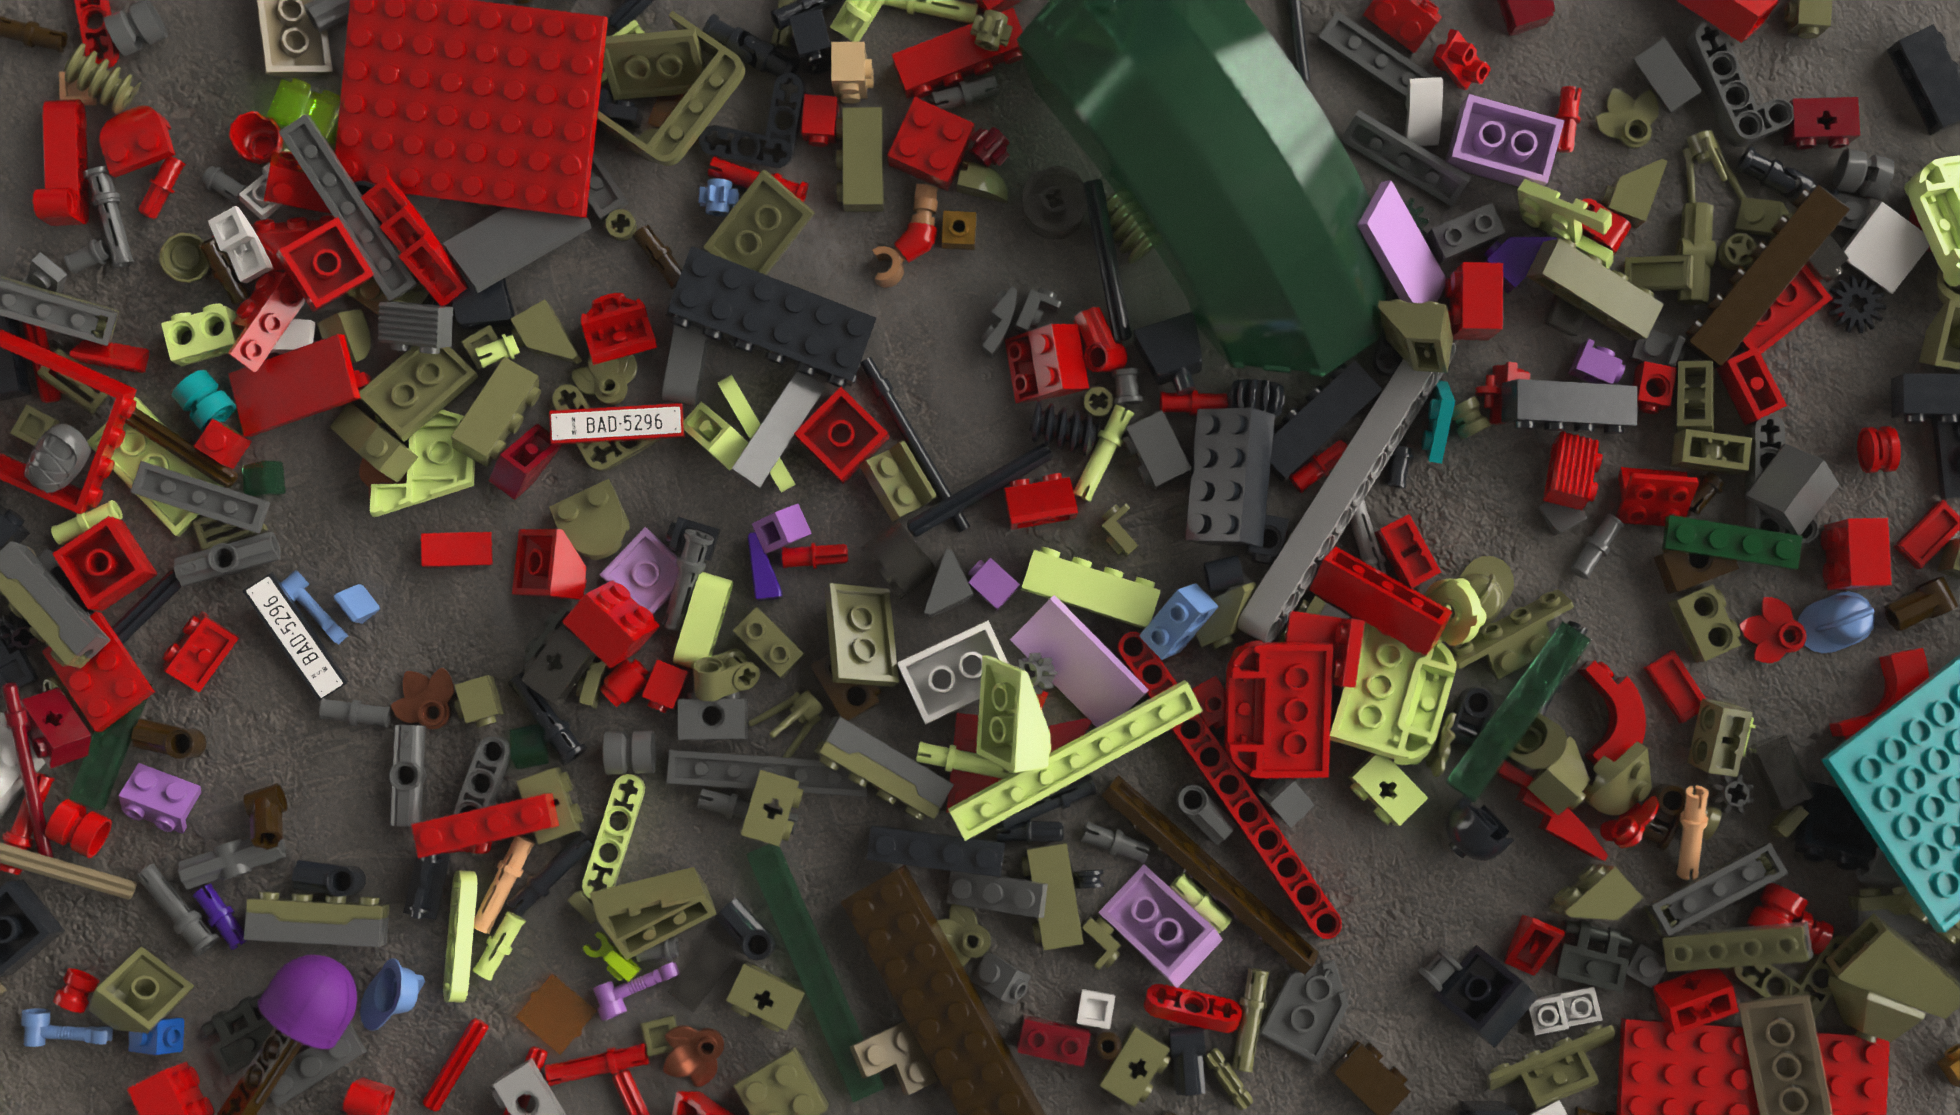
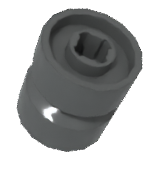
[104,0,168,56]
[1832,148,1895,200]
[603,730,656,775]

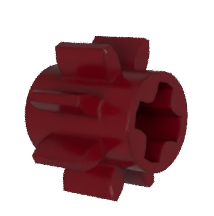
[970,127,1010,168]

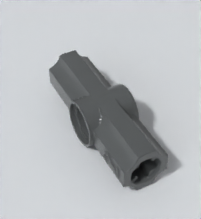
[173,532,281,587]
[389,725,427,826]
[178,838,286,890]

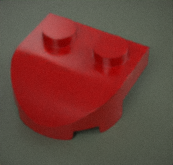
[99,105,176,178]
[581,293,657,365]

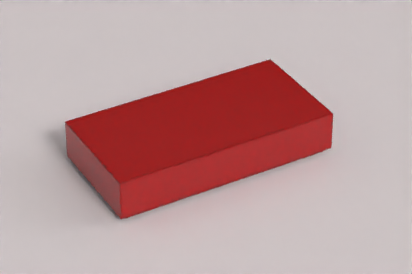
[1894,500,1960,569]
[1643,650,1706,724]

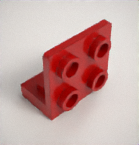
[1285,611,1365,688]

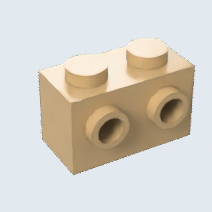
[831,42,874,103]

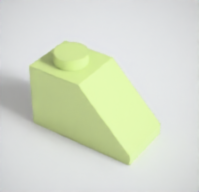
[684,401,748,471]

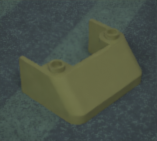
[597,11,745,166]

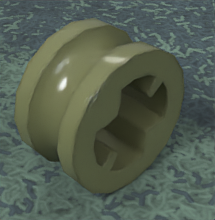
[606,209,637,241]
[1083,387,1113,418]

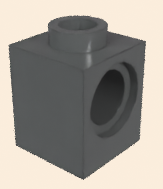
[1254,778,1315,828]

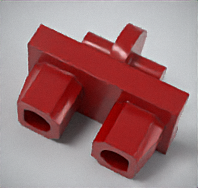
[1433,29,1491,90]
[1475,362,1530,425]

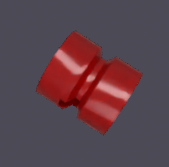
[45,799,112,858]
[1746,882,1808,926]

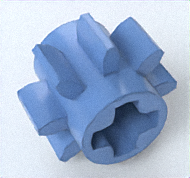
[698,178,739,216]

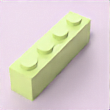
[1021,547,1161,629]

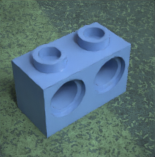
[1139,583,1219,660]

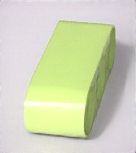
[673,572,733,669]

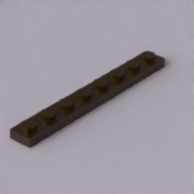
[1102,775,1319,975]

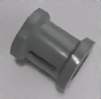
[1110,368,1143,406]
[1418,947,1463,992]

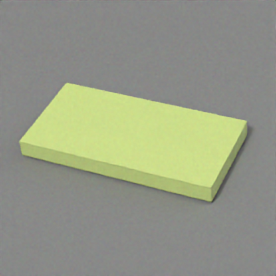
[87,397,223,537]

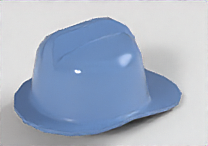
[1798,591,1875,654]
[360,958,425,1031]

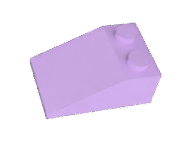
[1098,864,1223,988]

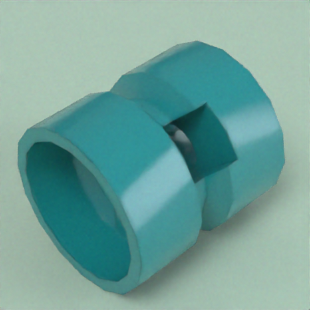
[171,369,236,432]

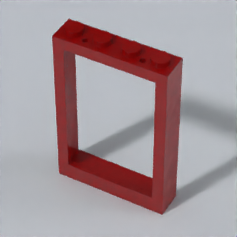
[0,329,137,514]

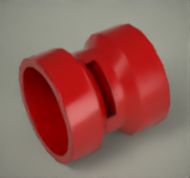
[1792,910,1834,955]
[52,968,99,1013]

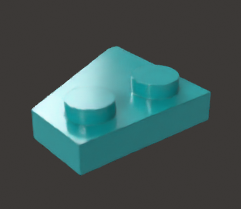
[1421,380,1455,464]

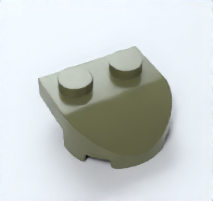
[549,479,629,560]
[1584,742,1652,815]

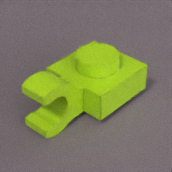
[583,931,642,982]

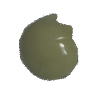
[159,232,210,283]

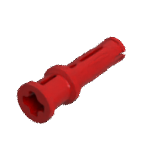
[708,156,808,203]
[0,772,55,875]

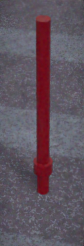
[2,683,53,858]

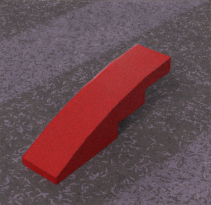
[360,175,468,306]
[1492,760,1608,861]

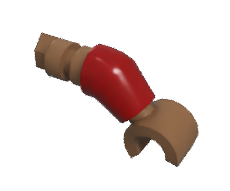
[872,184,938,288]

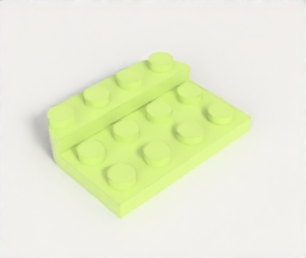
[1904,155,1960,287]
[1330,622,1456,765]

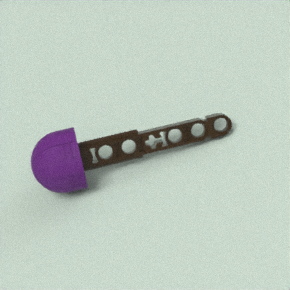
[217,955,357,1115]

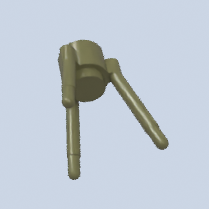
[1683,130,1746,203]
[748,689,824,758]

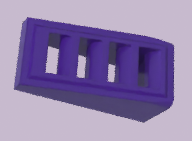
[748,532,784,601]

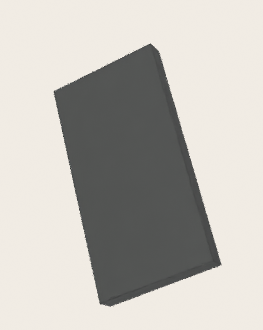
[443,207,591,293]

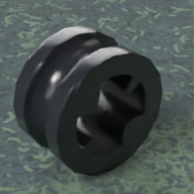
[1074,869,1104,889]

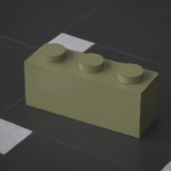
[836,107,884,212]
[451,357,541,467]
[1021,842,1084,950]

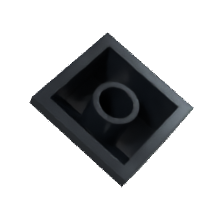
[1433,945,1538,1048]

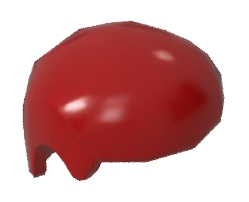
[228,111,284,164]

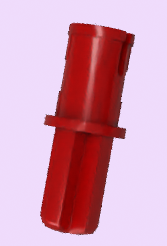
[1555,86,1582,153]
[138,156,186,219]
[1289,440,1348,493]
[782,543,848,569]

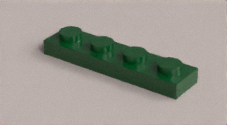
[1662,515,1803,570]

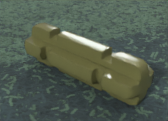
[1203,1048,1253,1111]

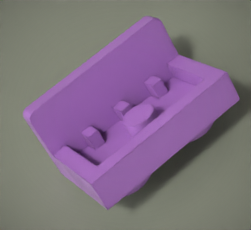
[119,763,201,834]

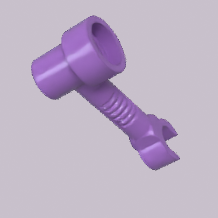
[593,962,680,1021]

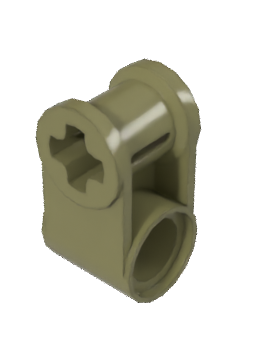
[693,649,760,701]

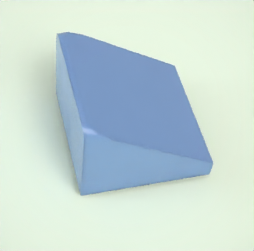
[334,584,380,624]

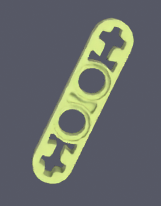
[718,375,796,493]
[582,774,645,899]
[443,870,477,1003]

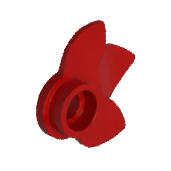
[1739,597,1807,663]
[1600,796,1659,848]

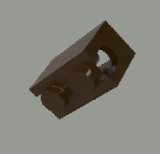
[1330,1040,1411,1115]

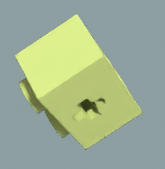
[1348,753,1428,826]

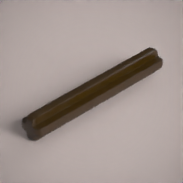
[125,408,238,488]

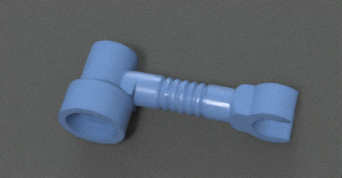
[280,570,348,645]
[21,1008,113,1047]

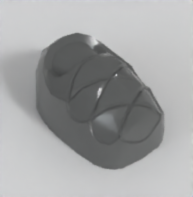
[24,424,92,493]

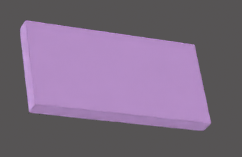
[1357,180,1446,303]
[1010,595,1149,727]

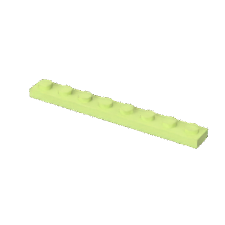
[948,680,1203,841]

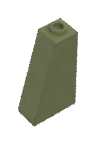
[1825,913,1960,1019]

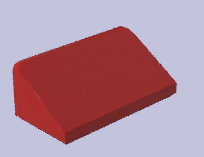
[69,339,150,374]

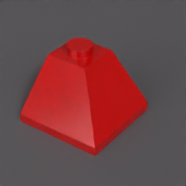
[512,529,587,600]

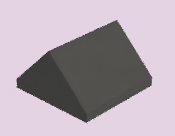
[1744,444,1839,536]
[924,549,973,618]

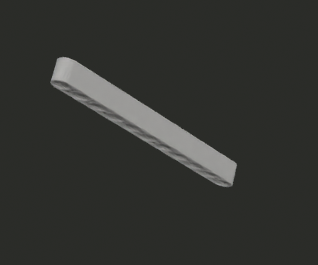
[1237,343,1456,642]

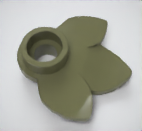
[1595,88,1659,149]
[572,354,638,405]
[1424,713,1456,777]
[937,904,991,967]

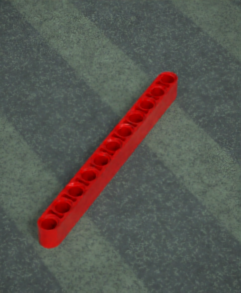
[1117,632,1342,939]

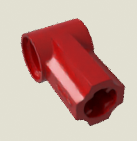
[1074,307,1127,372]

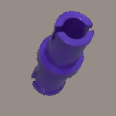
[193,884,247,950]

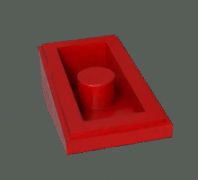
[421,532,493,568]

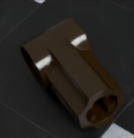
[1884,576,1959,631]
[131,719,207,759]
[243,783,288,850]

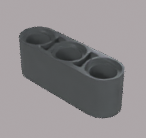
[662,325,710,406]
[453,736,513,815]

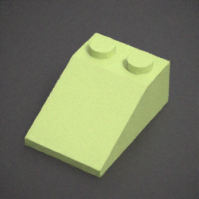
[976,655,1051,772]

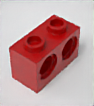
[1374,514,1441,588]

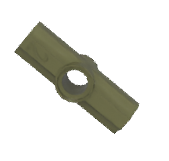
[1675,202,1716,305]

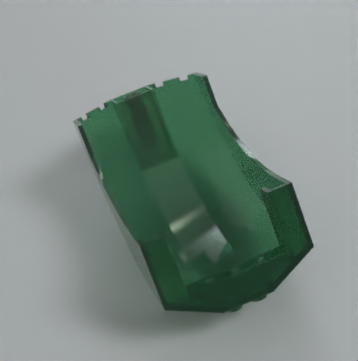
[1016,0,1388,376]

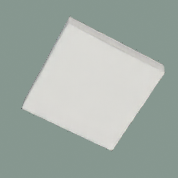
[1837,202,1930,294]

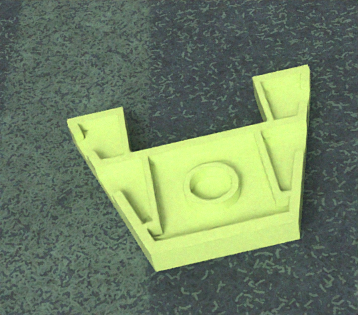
[1517,179,1613,269]
[370,409,475,517]

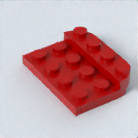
[1225,640,1333,778]

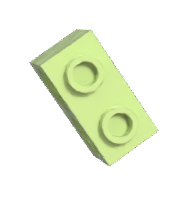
[161,304,241,366]

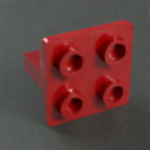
[1616,467,1699,526]

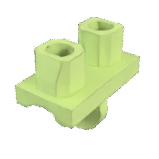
[830,0,885,42]

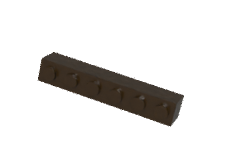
[1683,184,1850,369]

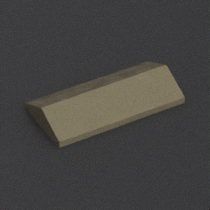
[256,0,333,79]
[1739,995,1833,1115]

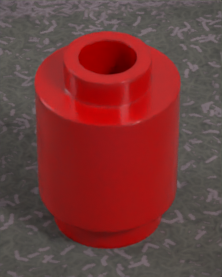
[599,658,649,707]

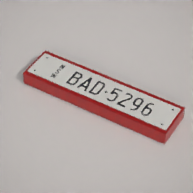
[549,403,685,445]

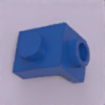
[128,1017,184,1055]

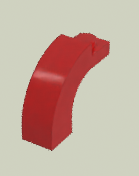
[1829,648,1929,741]
[1577,660,1646,766]

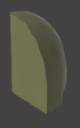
[957,160,1008,204]
[317,309,371,363]

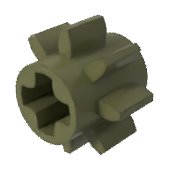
[970,10,1013,51]

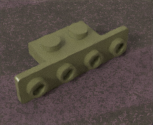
[1448,589,1574,680]
[1487,1025,1615,1109]

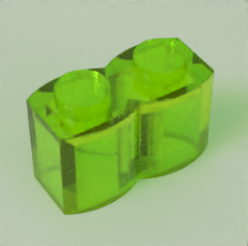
[267,78,340,144]

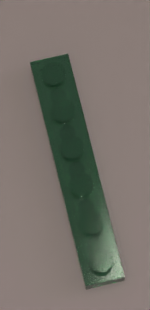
[1446,621,1591,803]

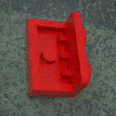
[1363,0,1442,53]
[264,151,331,214]

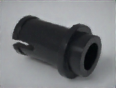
[1385,446,1414,488]

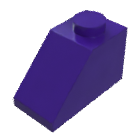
[1483,237,1558,294]

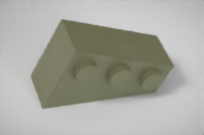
[590,867,717,960]

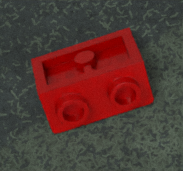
[162,611,239,692]

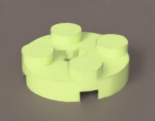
[1425,578,1486,646]

